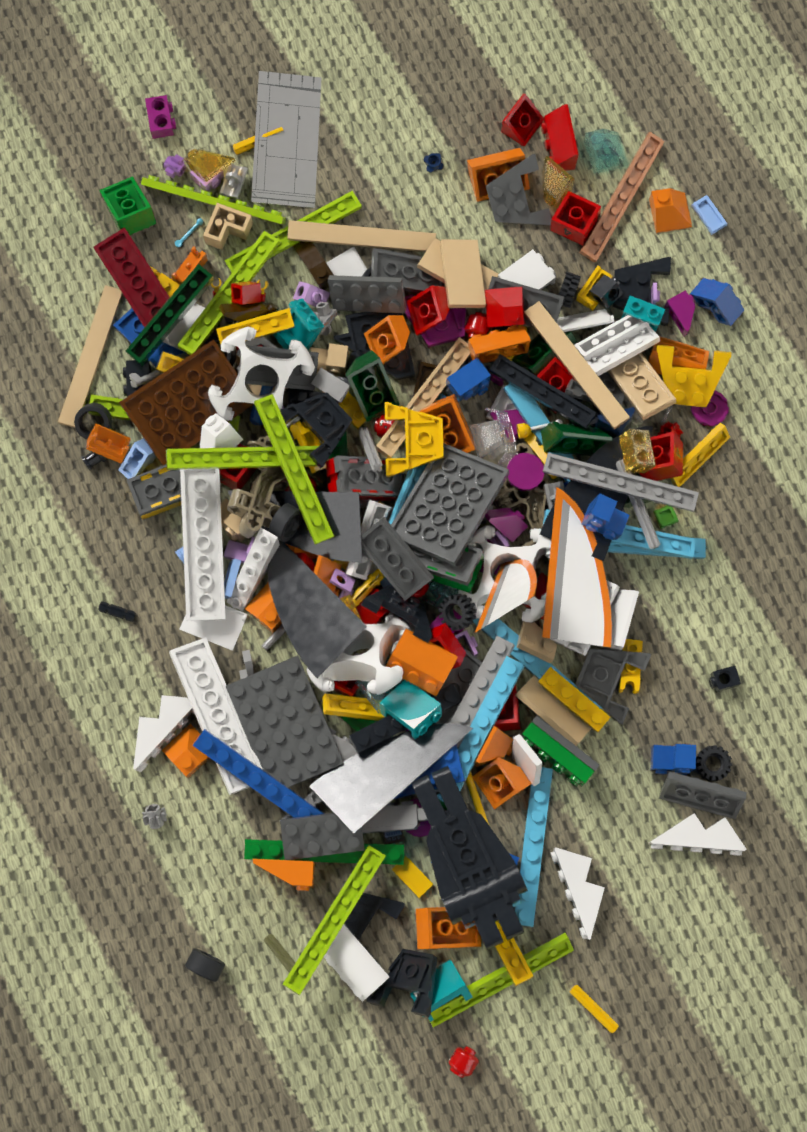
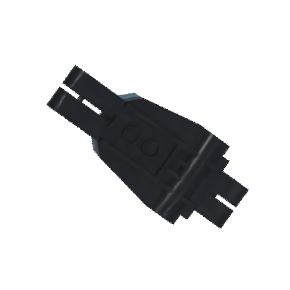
[411,766,528,950]

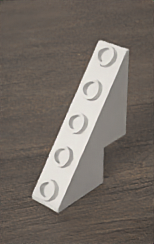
[227,528,280,612]
[133,695,195,772]
[649,813,747,856]
[550,847,605,940]

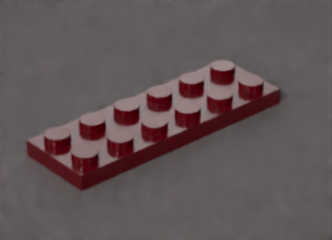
[93,227,183,328]

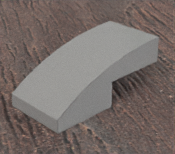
[311,368,351,403]

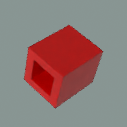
[231,281,262,305]

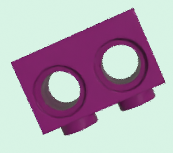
[145,95,176,139]

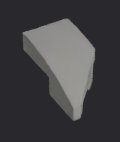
[239,650,253,679]

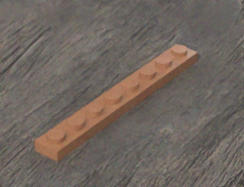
[579,132,665,263]

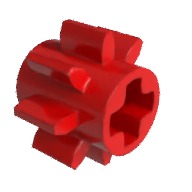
[658,421,683,438]

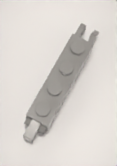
[362,801,428,833]

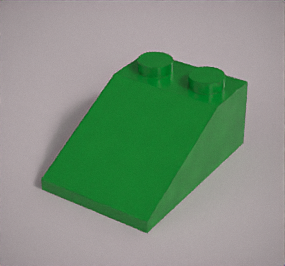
[99,176,157,235]

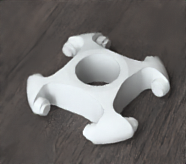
[208,327,315,428]
[458,525,551,623]
[307,614,411,695]

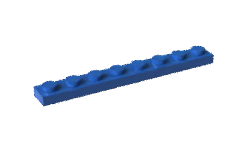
[193,729,324,818]

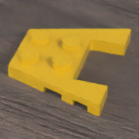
[657,345,732,407]
[385,402,444,477]

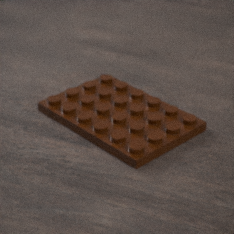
[119,340,254,466]

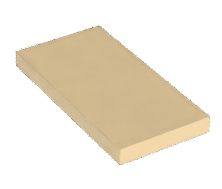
[417,238,498,292]
[440,239,486,308]
[608,353,676,421]
[516,675,592,746]

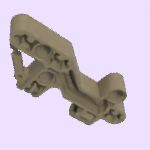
[227,431,299,538]
[494,443,549,567]

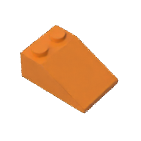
[253,859,315,891]
[416,907,481,949]

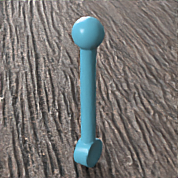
[175,218,204,248]

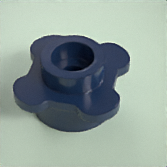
[424,153,444,173]

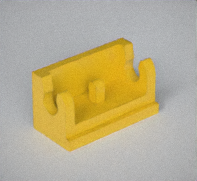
[576,266,613,311]

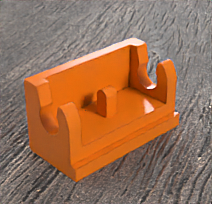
[171,246,208,285]
[86,424,131,464]

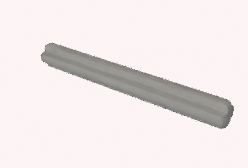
[359,426,383,472]
[616,459,660,549]

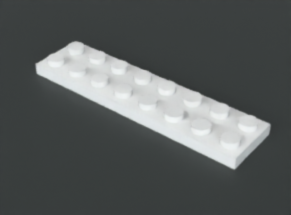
[180,469,226,621]
[169,638,262,795]

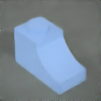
[118,439,156,479]

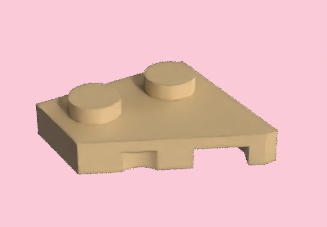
[516,621,557,663]

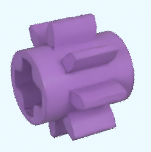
[163,154,186,178]

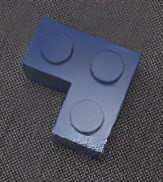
[690,278,744,326]
[446,357,491,401]
[581,494,629,540]
[650,744,696,776]

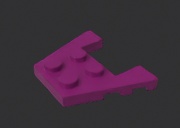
[404,295,466,348]

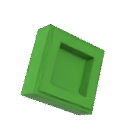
[653,505,679,529]

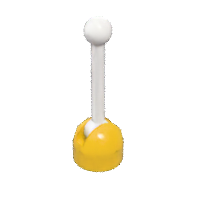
[516,419,563,439]

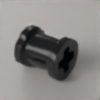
[81,452,106,471]

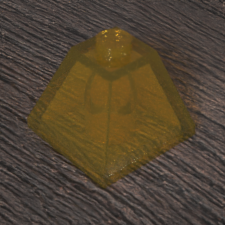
[184,149,236,182]
[542,156,575,208]

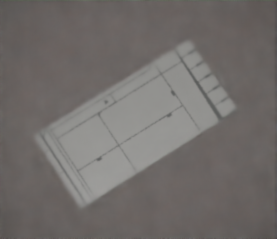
[251,71,321,208]

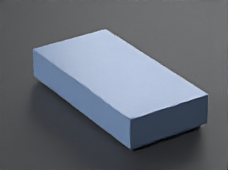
[691,195,727,235]
[224,559,241,599]

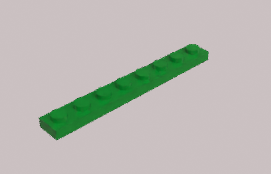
[244,839,404,865]

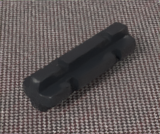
[98,601,136,622]

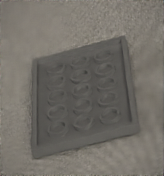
[391,443,510,566]
[226,655,344,788]

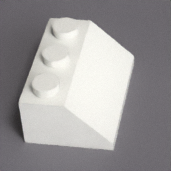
[597,589,639,651]

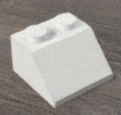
[200,414,243,448]

